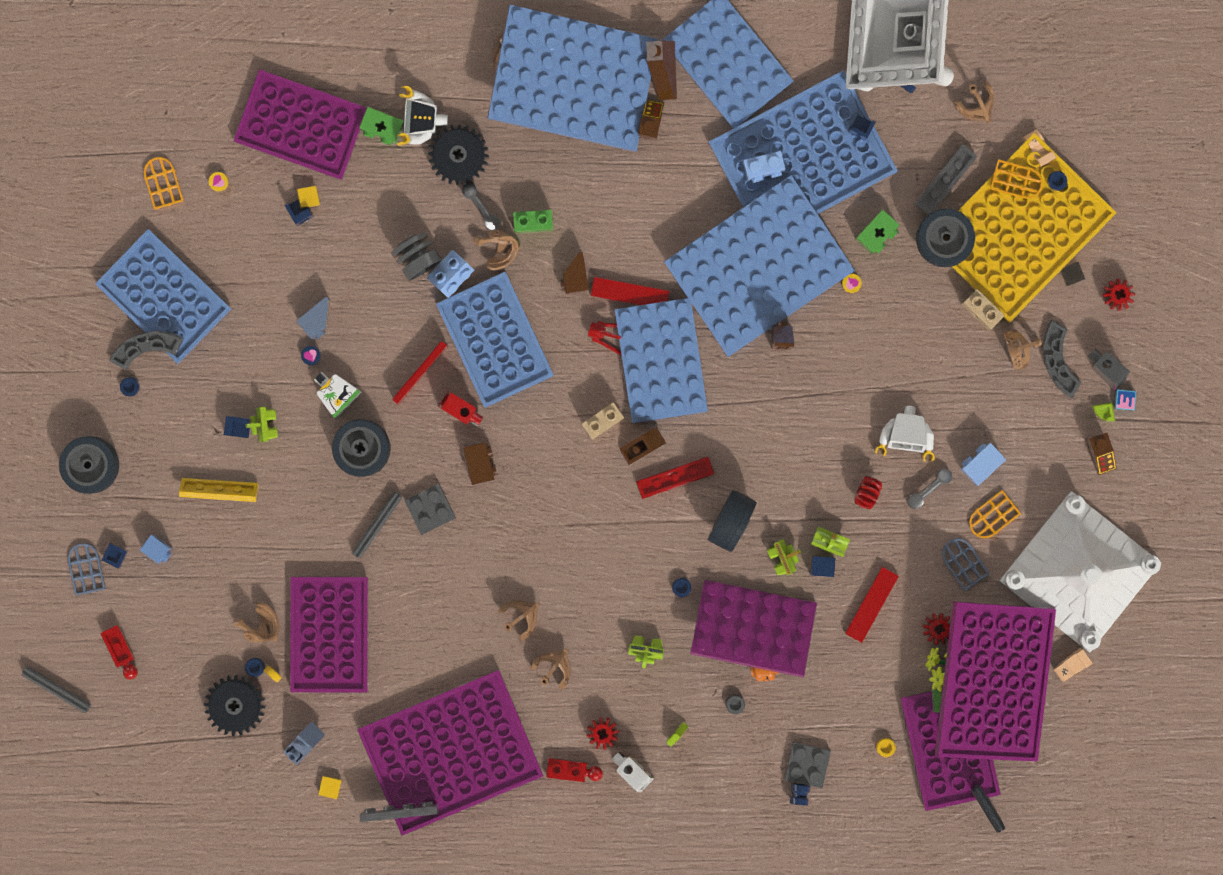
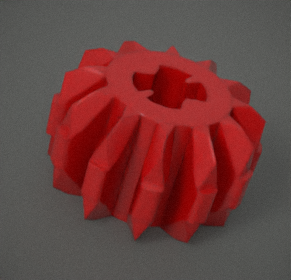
[1102,278,1135,311]
[854,476,882,509]
[922,613,951,645]
[586,717,619,750]

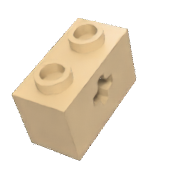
[961,289,1005,331]
[582,402,624,440]

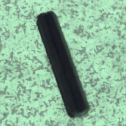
[971,784,1005,833]

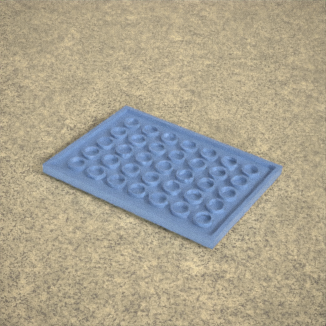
[487,5,658,152]
[708,70,898,214]
[664,175,855,357]

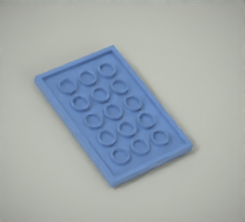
[663,0,793,129]
[95,229,232,364]
[436,272,554,408]
[615,298,708,423]

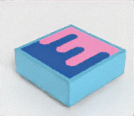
[1115,390,1136,411]

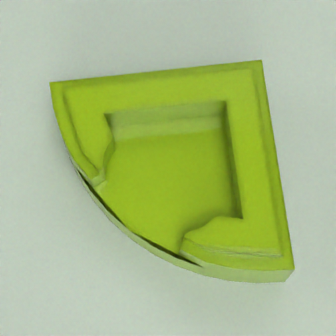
[1092,402,1115,422]
[666,722,689,747]

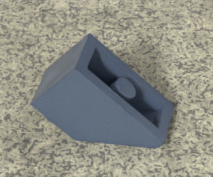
[297,297,330,340]

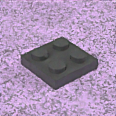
[405,484,456,535]
[785,742,831,788]

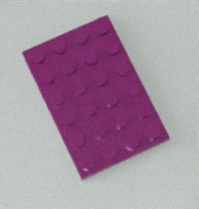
[234,69,367,180]
[290,577,368,693]
[690,580,817,678]
[900,691,1001,811]

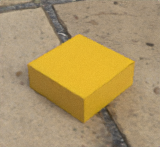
[297,186,320,209]
[318,775,342,799]

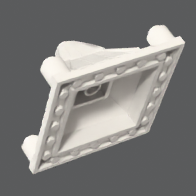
[846,0,954,92]
[999,491,1161,653]

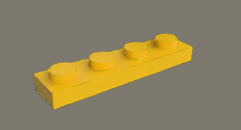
[179,478,259,502]

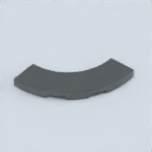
[1043,320,1081,398]
[109,331,184,370]

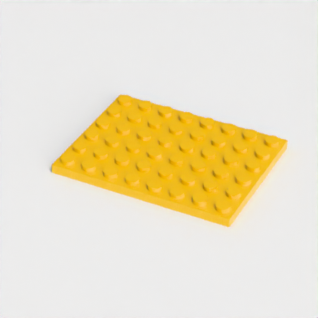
[943,133,1117,323]

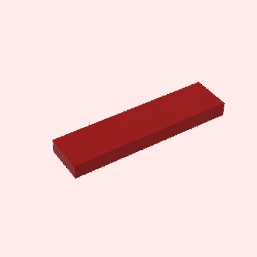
[591,277,669,305]
[392,341,448,405]
[636,456,714,499]
[845,567,899,643]

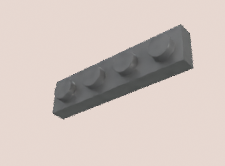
[914,144,978,215]
[360,801,439,822]

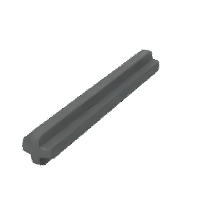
[352,492,402,558]
[21,667,91,713]

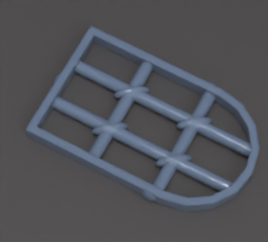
[942,539,990,591]
[68,544,106,596]

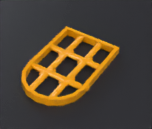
[144,157,184,210]
[990,159,1043,199]
[969,490,1021,538]

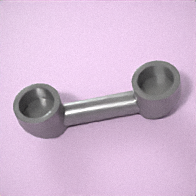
[462,184,500,231]
[907,469,952,509]

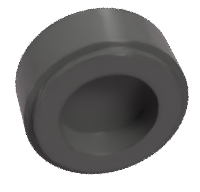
[726,695,745,714]

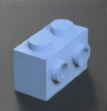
[742,151,786,183]
[426,249,474,298]
[960,443,1006,486]

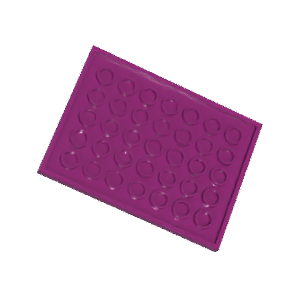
[935,601,1056,762]
[357,670,544,836]

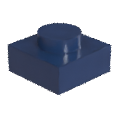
[101,543,128,569]

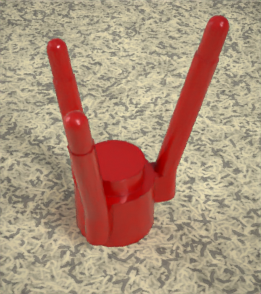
[588,321,622,356]

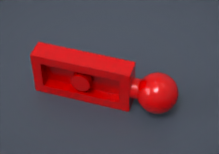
[100,625,138,680]
[546,758,603,782]

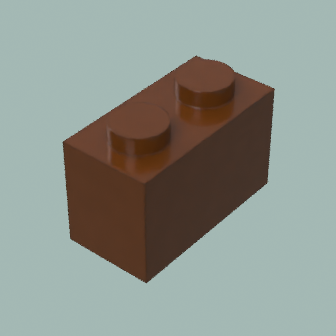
[463,442,498,485]

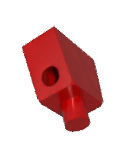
[438,391,483,427]

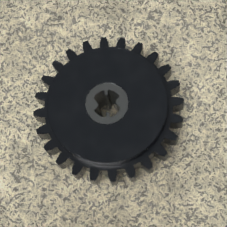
[428,124,489,186]
[204,675,266,736]

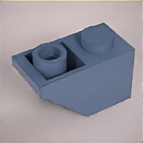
[283,722,325,765]

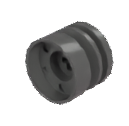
[391,232,442,281]

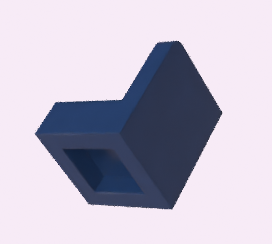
[848,115,876,141]
[285,200,314,226]
[223,416,251,438]
[810,556,836,577]

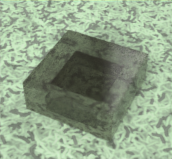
[1060,262,1085,287]

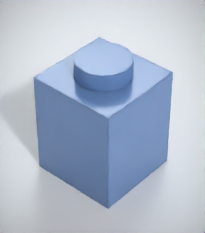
[140,534,172,564]

